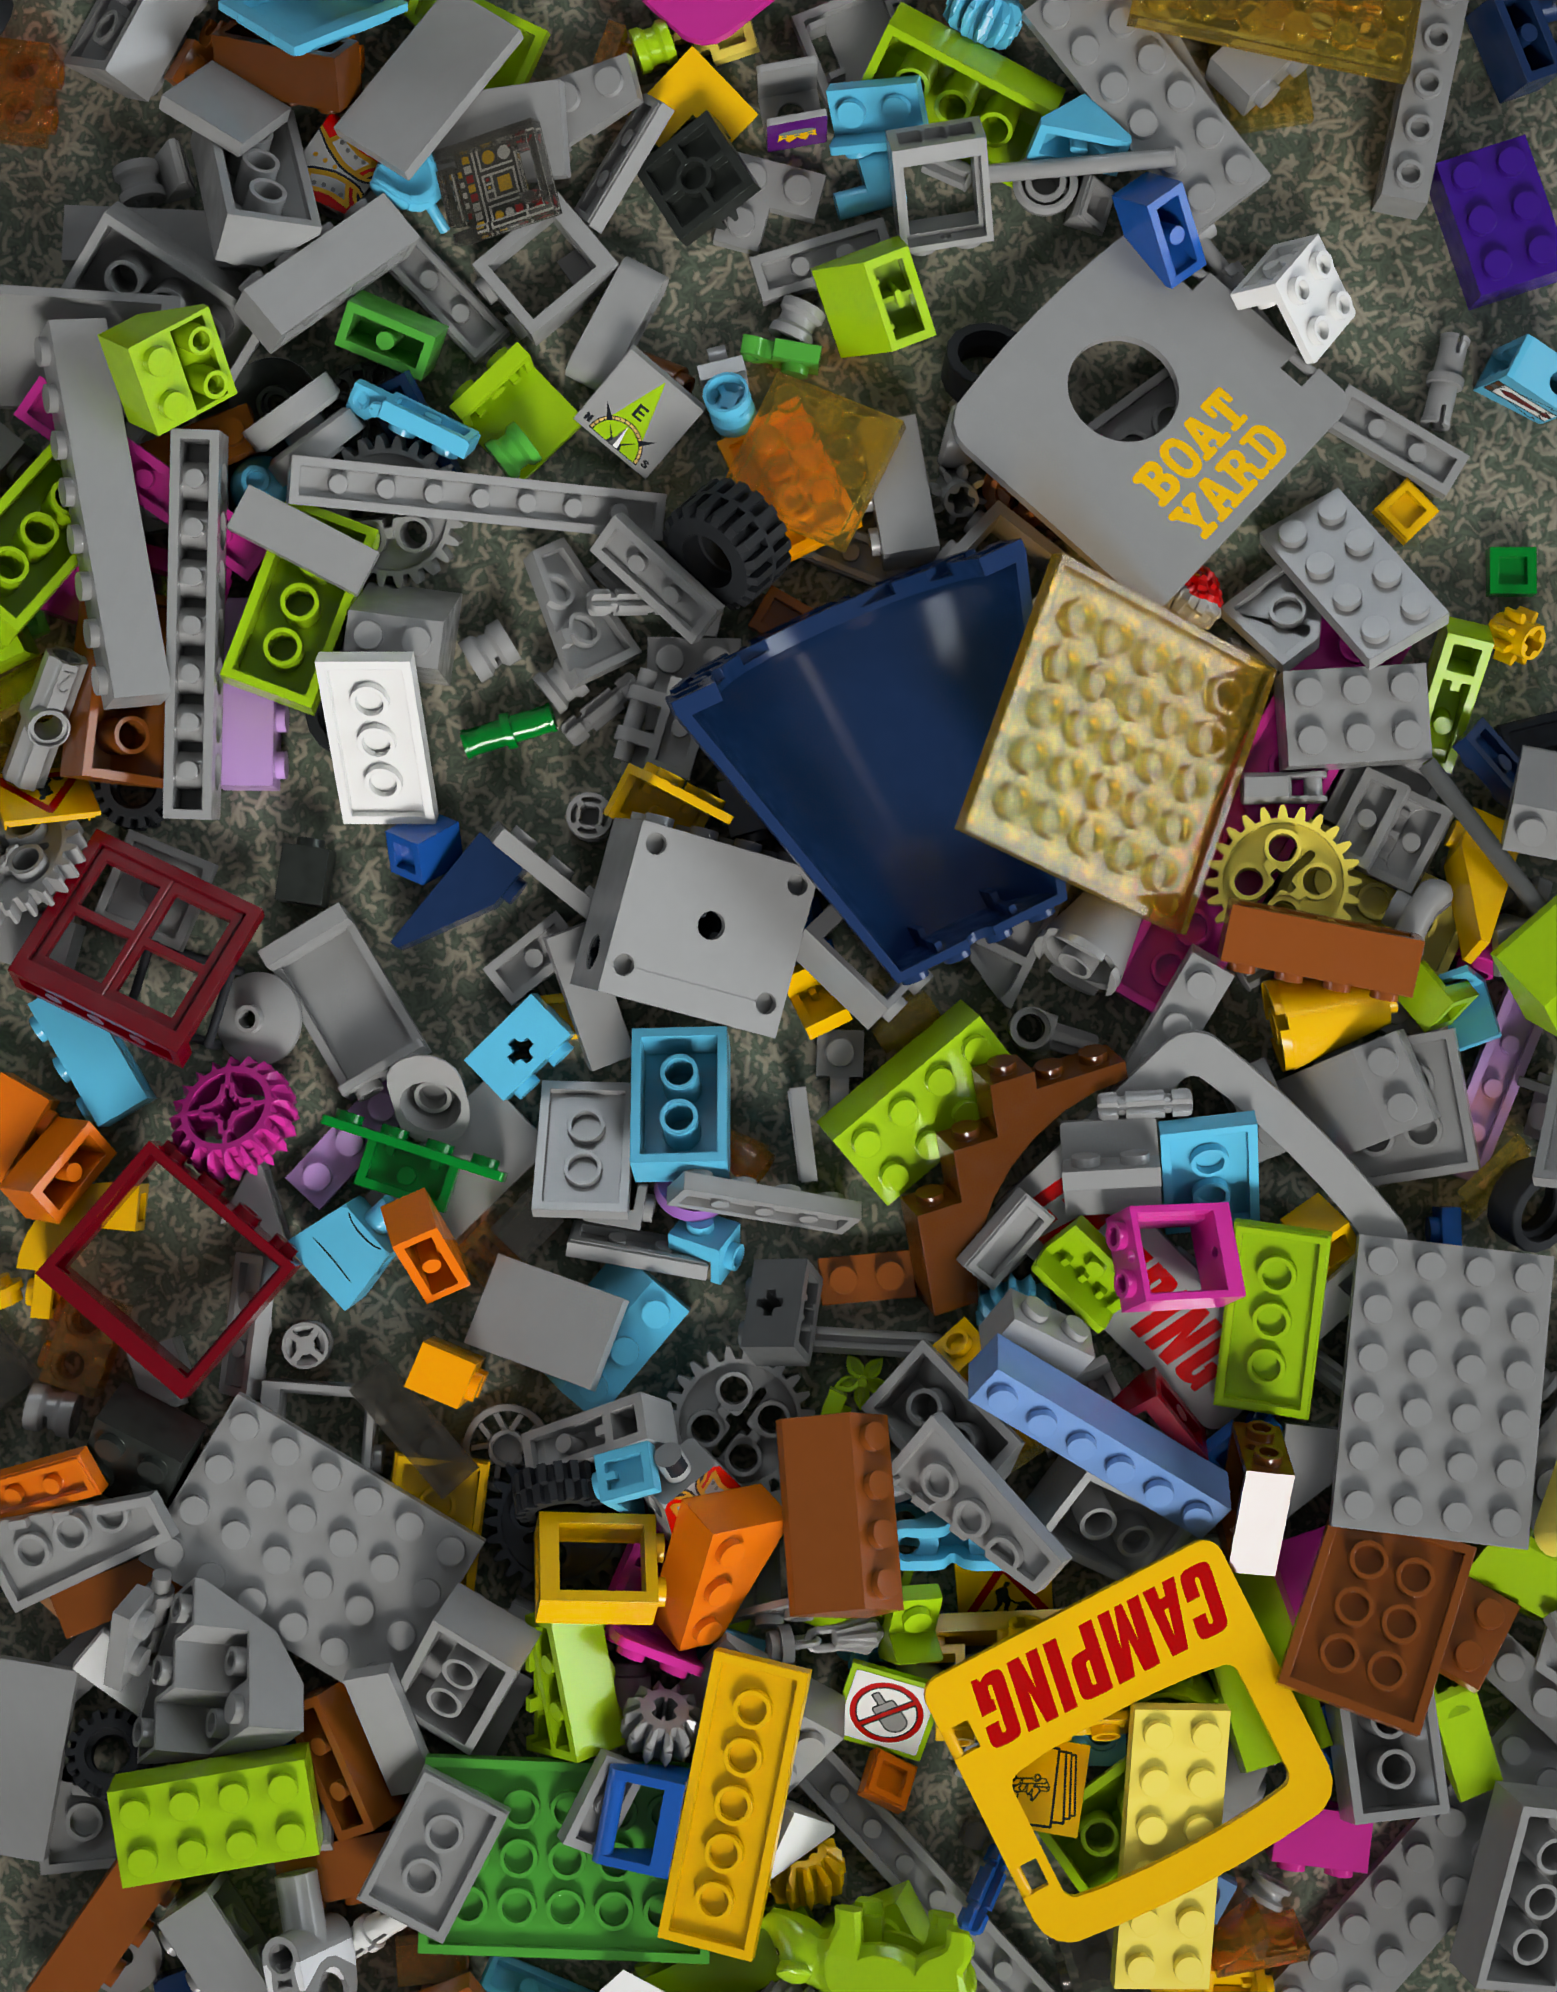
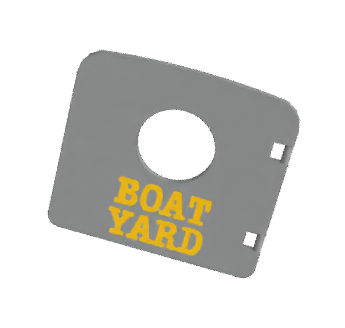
[951,235,1348,612]

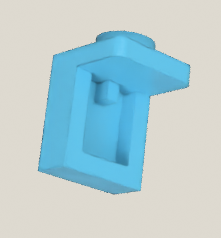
[668,1216,745,1285]

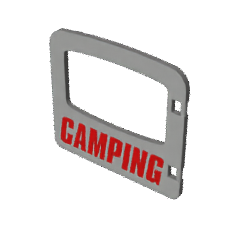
[994,1029,1408,1429]

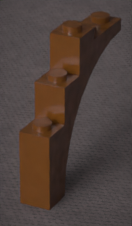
[900,1044,1128,1316]

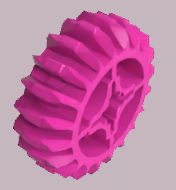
[169,1056,300,1181]

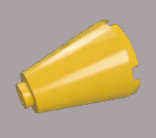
[1261,978,1398,1072]

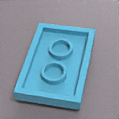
[1158,1110,1260,1235]

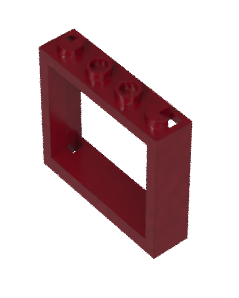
[35,1139,303,1400]

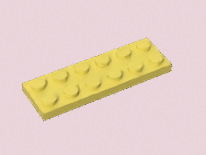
[1110,1702,1231,1989]

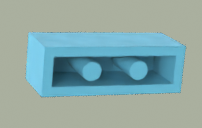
[27,998,157,1127]

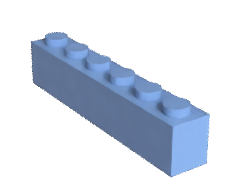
[968,1333,1232,1539]

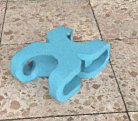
[895,1498,1003,1571]

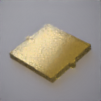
[1457,1133,1532,1222]

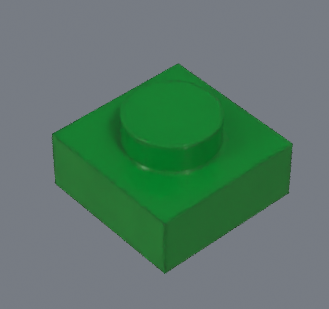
[1485,547,1537,597]

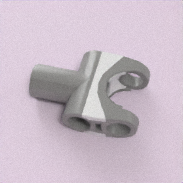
[262,1867,358,1992]

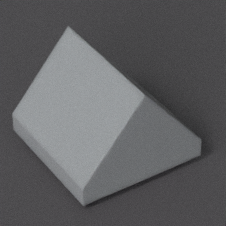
[1063,174,1115,236]

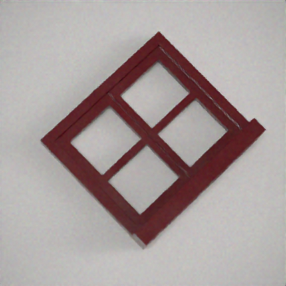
[7,829,265,1069]

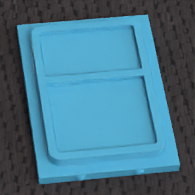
[218,0,408,56]

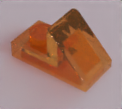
[1211,1897,1311,1978]

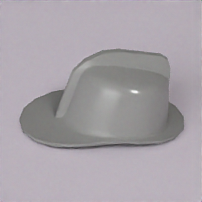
[387,1054,470,1143]

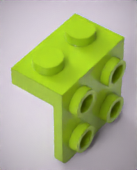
[449,342,582,479]

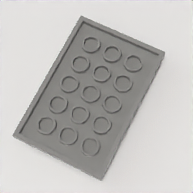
[1329,1234,1555,1550]
[138,1392,487,1684]

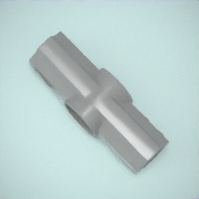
[2,645,88,791]

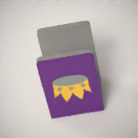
[756,55,828,153]

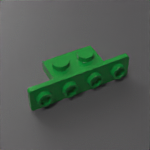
[320,1108,508,1213]

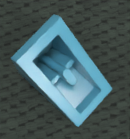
[1026,93,1132,177]

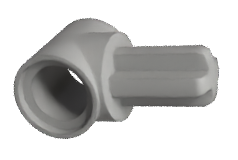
[1007,1007,1098,1056]

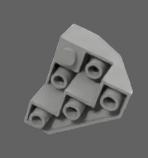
[132,1578,304,1764]

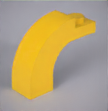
[16,1182,149,1319]

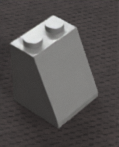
[343,582,463,686]

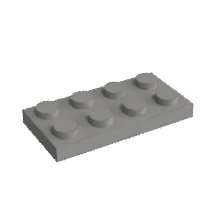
[1260,488,1450,670]

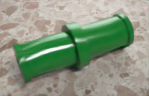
[460,702,558,759]

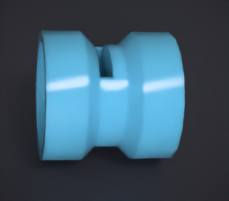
[702,372,758,438]

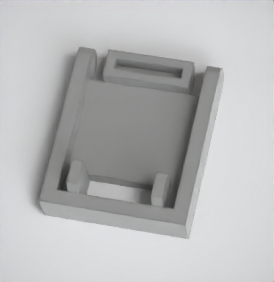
[791,0,905,108]

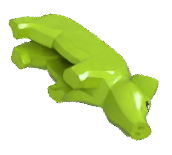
[761,1896,977,1992]

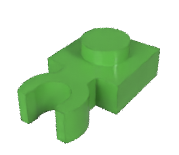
[740,334,822,380]

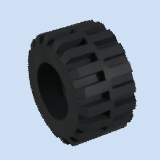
[663,478,792,610]

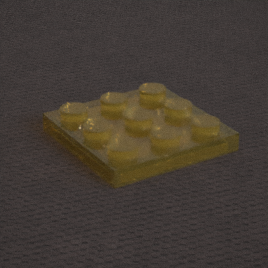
[725,371,906,553]

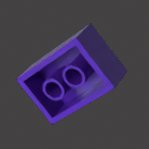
[1429,134,1557,310]

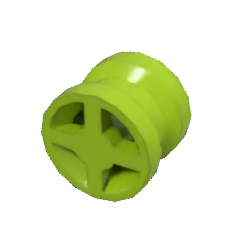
[628,18,678,75]

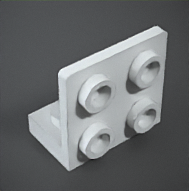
[1230,234,1356,364]

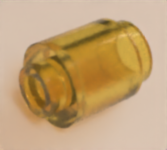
[871,990,941,1054]

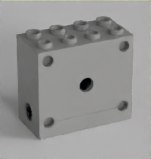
[570,811,816,1038]

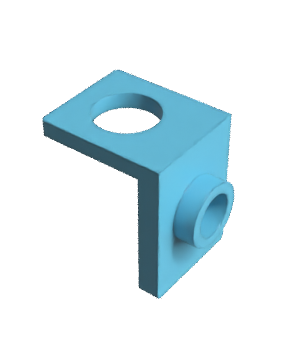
[1438,965,1502,1052]

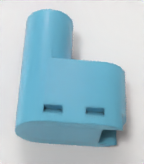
[833,151,907,221]

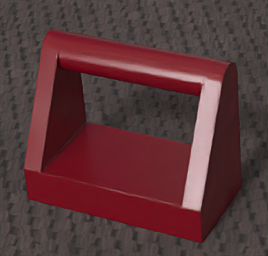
[1111,1366,1209,1460]

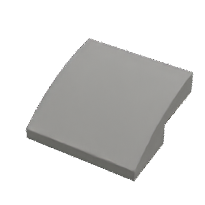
[1334,767,1455,896]

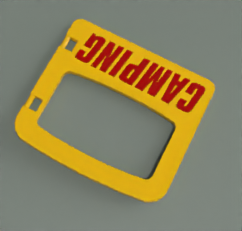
[923,1539,1333,1942]

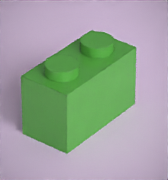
[334,290,449,381]

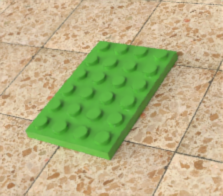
[418,1753,710,1964]

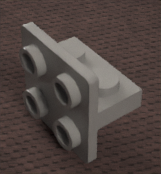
[1060,1117,1162,1216]

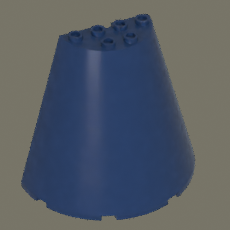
[665,538,1068,985]

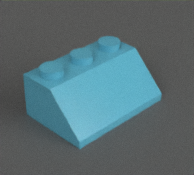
[544,1263,691,1411]

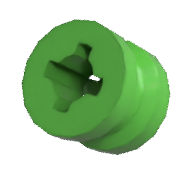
[484,421,542,478]

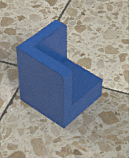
[385,814,463,885]

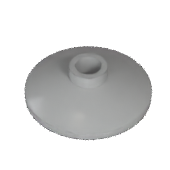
[217,972,303,1064]

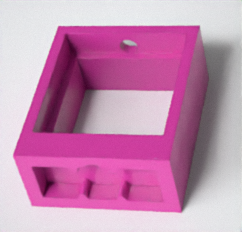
[1105,1202,1246,1313]

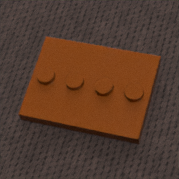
[1275,1513,1477,1737]

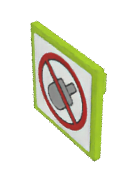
[842,1658,934,1762]

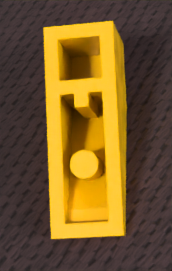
[1444,807,1518,964]

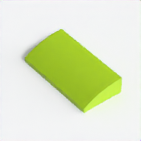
[1208,1573,1333,1773]

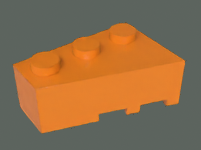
[654,1483,784,1651]

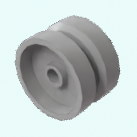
[242,371,366,488]

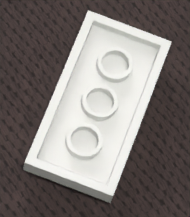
[315,651,439,824]

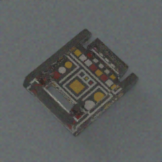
[432,117,562,247]

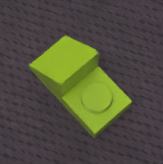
[877,1583,943,1665]

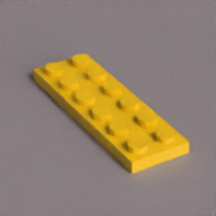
[657,1646,812,1962]

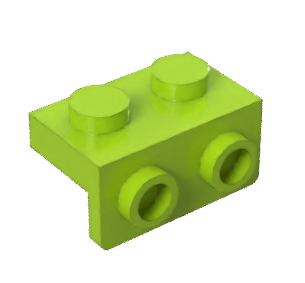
[1031,1215,1150,1333]

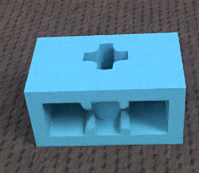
[464,993,576,1101]

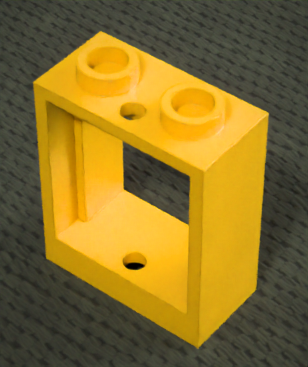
[534,1511,667,1625]

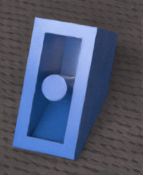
[1111,171,1207,289]

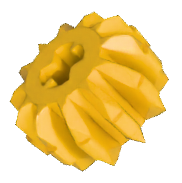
[769,1838,846,1911]

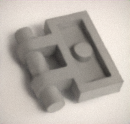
[613,667,700,781]
[103,1568,175,1692]

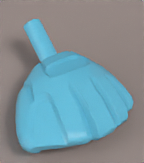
[369,153,450,234]

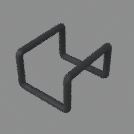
[129,940,245,1050]

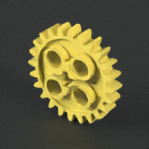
[1205,805,1362,924]

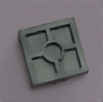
[637,110,761,247]

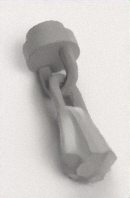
[765,1617,884,1663]

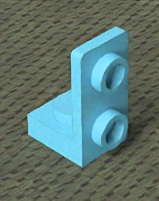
[591,1441,662,1514]

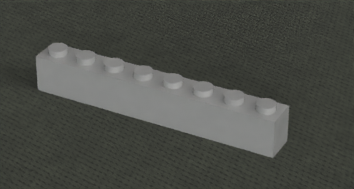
[34,318,172,710]

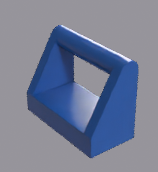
[592,1763,690,1879]

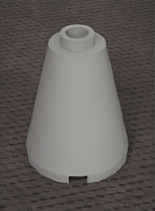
[1033,864,1151,996]

